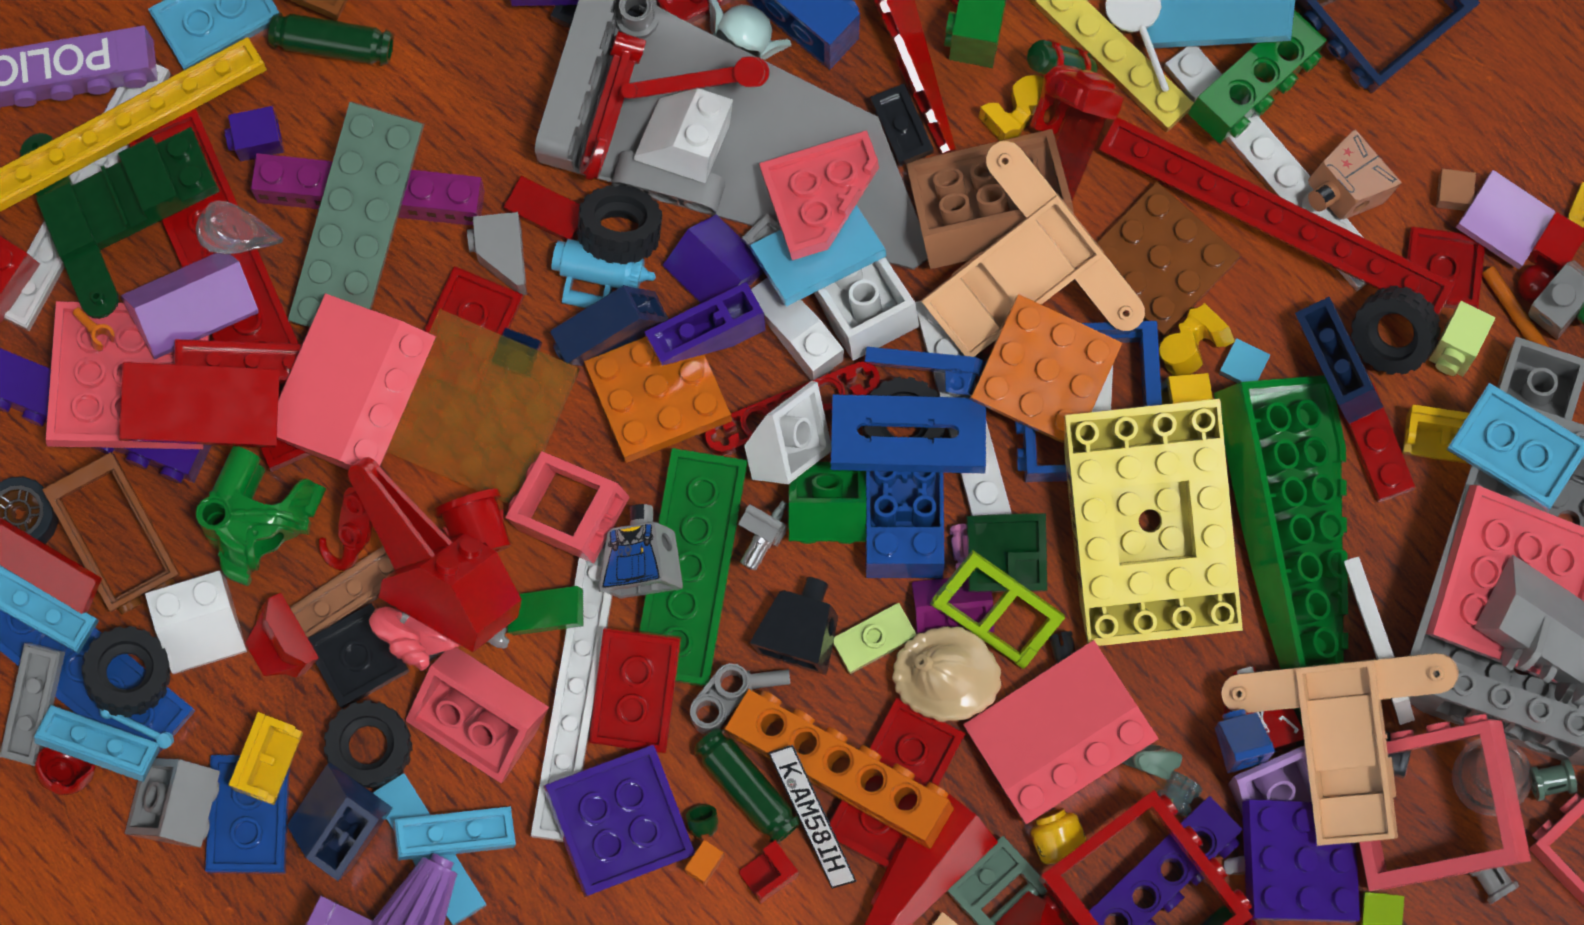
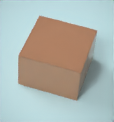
[1436,169,1476,211]

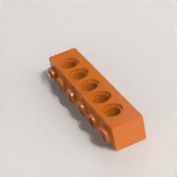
[725,689,954,849]

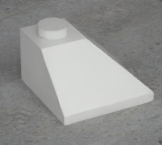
[744,381,831,484]

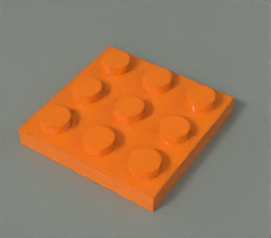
[970,294,1122,444]
[584,337,732,463]

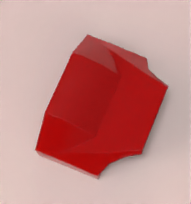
[245,593,319,678]

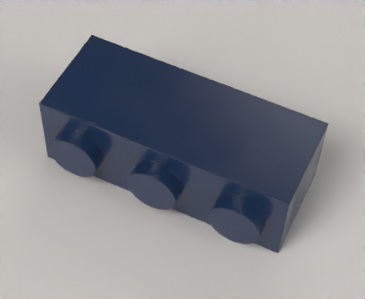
[1295,296,1384,424]

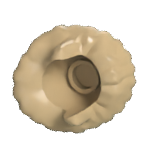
[892,626,1001,722]

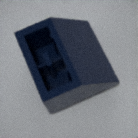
[287,762,393,881]

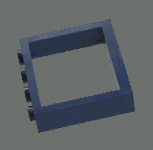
[1295,0,1480,94]

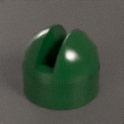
[686,804,719,838]

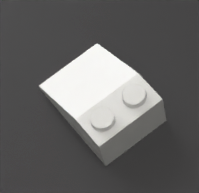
[814,257,919,361]

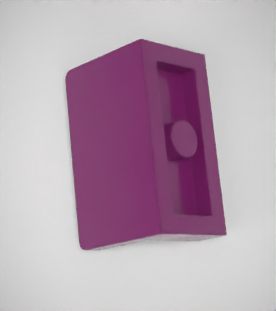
[912,578,995,634]

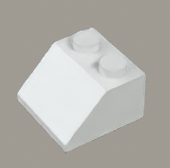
[634,88,733,183]
[145,571,247,675]

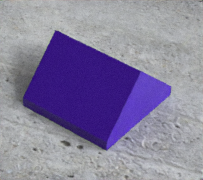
[663,214,764,304]

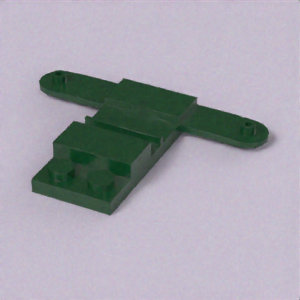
[20,127,220,319]

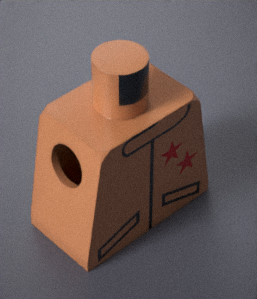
[1308,130,1402,220]

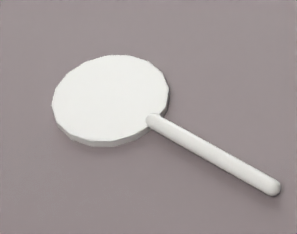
[1105,0,1169,92]

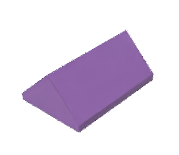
[121,249,259,360]

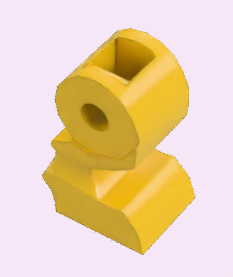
[979,75,1043,141]
[1159,303,1235,376]

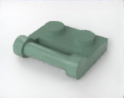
[946,836,1047,925]

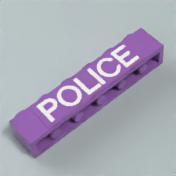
[0,26,158,107]

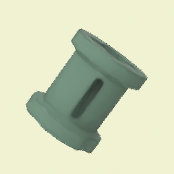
[1528,759,1577,801]

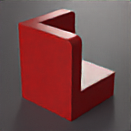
[1527,212,1584,275]
[739,840,799,904]

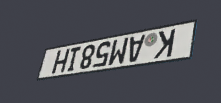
[768,745,856,889]

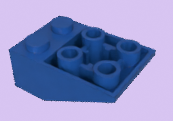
[866,471,944,578]

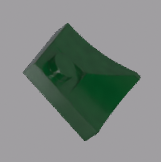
[966,513,1047,592]

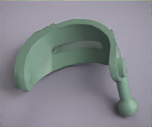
[1122,744,1182,779]

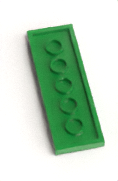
[639,448,748,687]

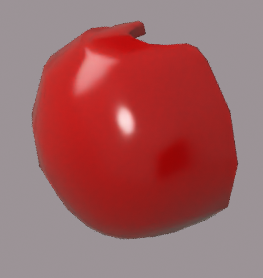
[34,747,96,795]

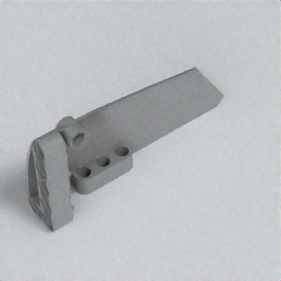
[535,0,928,270]

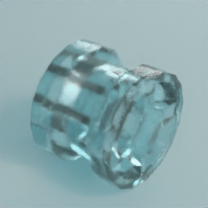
[1157,771,1203,817]

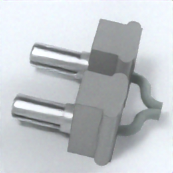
[738,501,789,570]

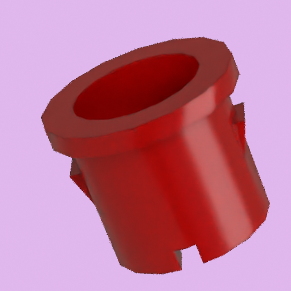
[433,488,512,553]

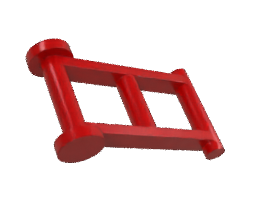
[621,56,770,98]

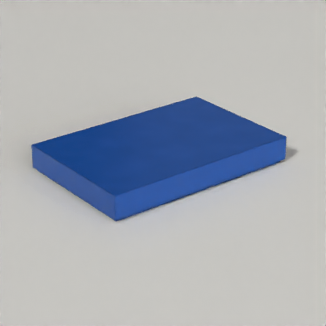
[205,755,290,874]

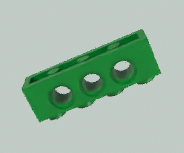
[1188,10,1327,144]

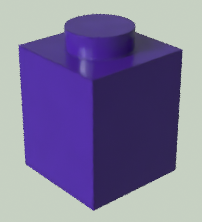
[224,106,284,162]

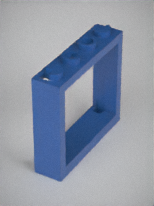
[1015,321,1162,482]

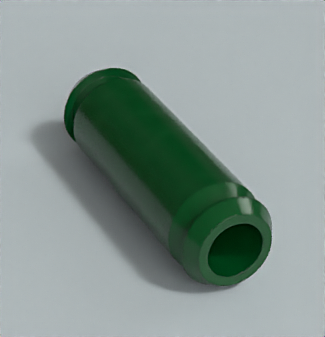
[268,12,394,66]
[694,728,800,843]

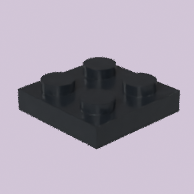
[308,603,410,709]

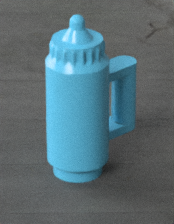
[551,239,656,308]

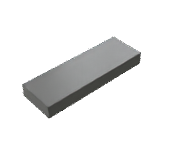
[0,643,65,766]

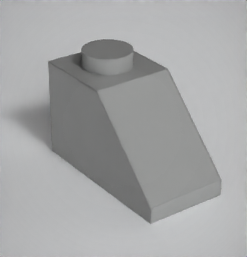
[467,212,527,295]

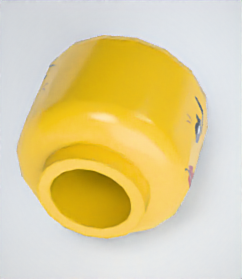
[1031,808,1087,864]

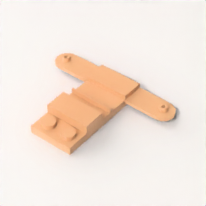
[921,141,1145,357]
[1222,653,1458,846]

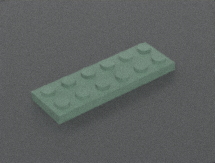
[288,101,425,327]

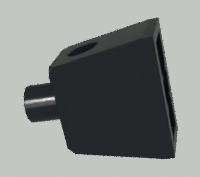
[750,577,838,675]

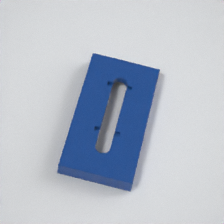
[831,394,986,474]

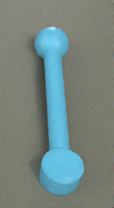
[100,709,174,749]

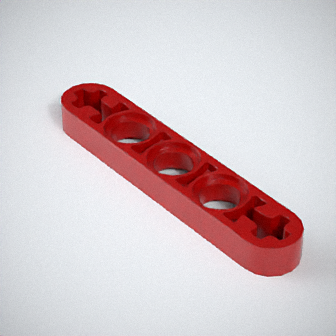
[705,361,880,456]

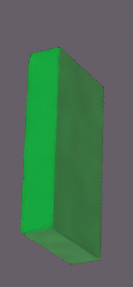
[508,586,584,636]

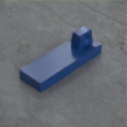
[865,347,986,395]

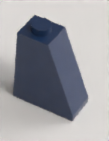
[550,285,669,366]

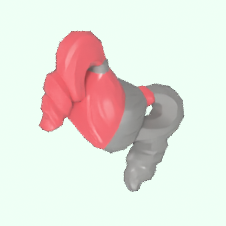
[368,607,509,670]

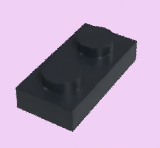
[870,84,934,167]

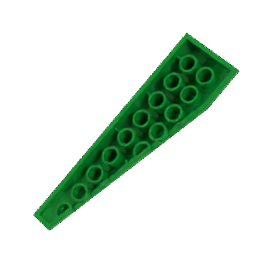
[1214,375,1348,728]

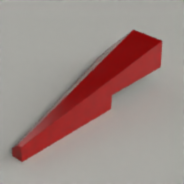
[873,0,956,154]
[864,782,998,925]

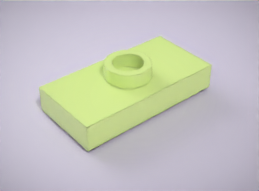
[833,603,916,674]

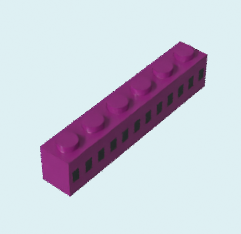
[251,153,485,226]

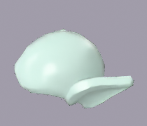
[708,0,791,60]

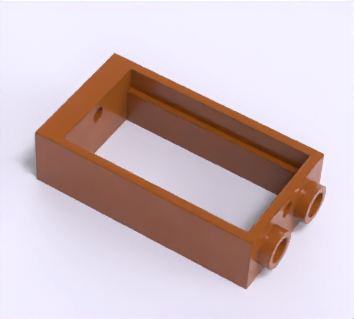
[42,452,181,614]

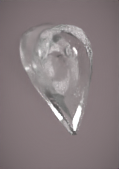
[195,201,284,254]

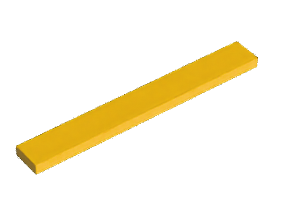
[0,37,267,212]

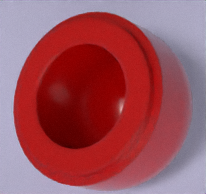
[1518,264,1556,303]

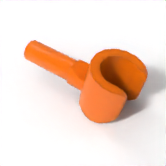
[73,307,115,351]

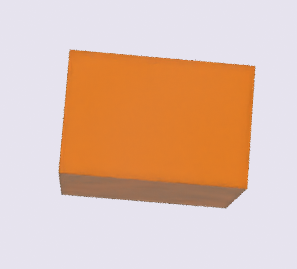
[685,840,725,886]

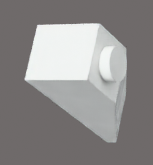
[751,277,844,381]

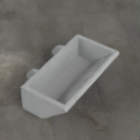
[1474,555,1584,706]

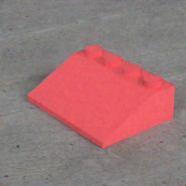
[277,293,436,470]
[963,640,1159,825]

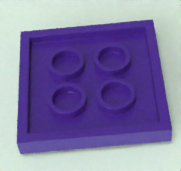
[543,744,695,897]
[1242,799,1360,923]

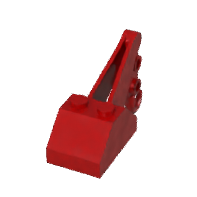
[319,457,522,652]

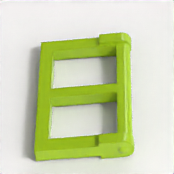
[930,550,1065,669]

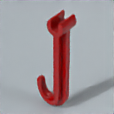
[580,31,646,181]

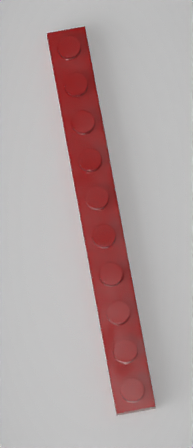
[1099,117,1455,316]

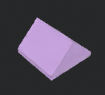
[1228,745,1312,816]

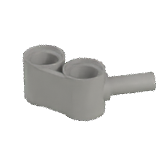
[690,663,791,734]

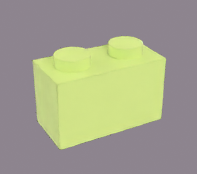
[1429,301,1496,377]

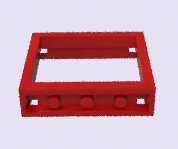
[1039,790,1253,925]

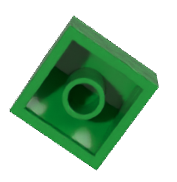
[944,0,1006,68]
[789,462,866,544]

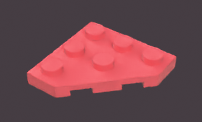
[759,130,879,261]

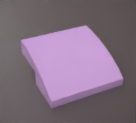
[1456,170,1555,269]

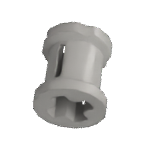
[1469,867,1520,905]

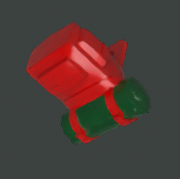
[1027,39,1124,134]

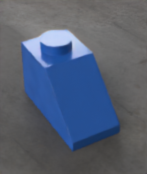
[1215,709,1275,773]

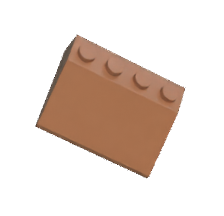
[906,129,1074,269]

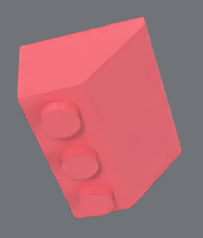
[405,647,549,783]

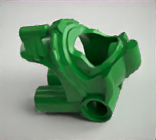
[196,446,326,586]

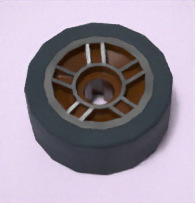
[0,477,59,544]

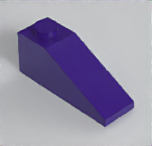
[644,282,766,366]

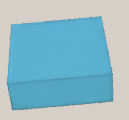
[1219,338,1270,383]

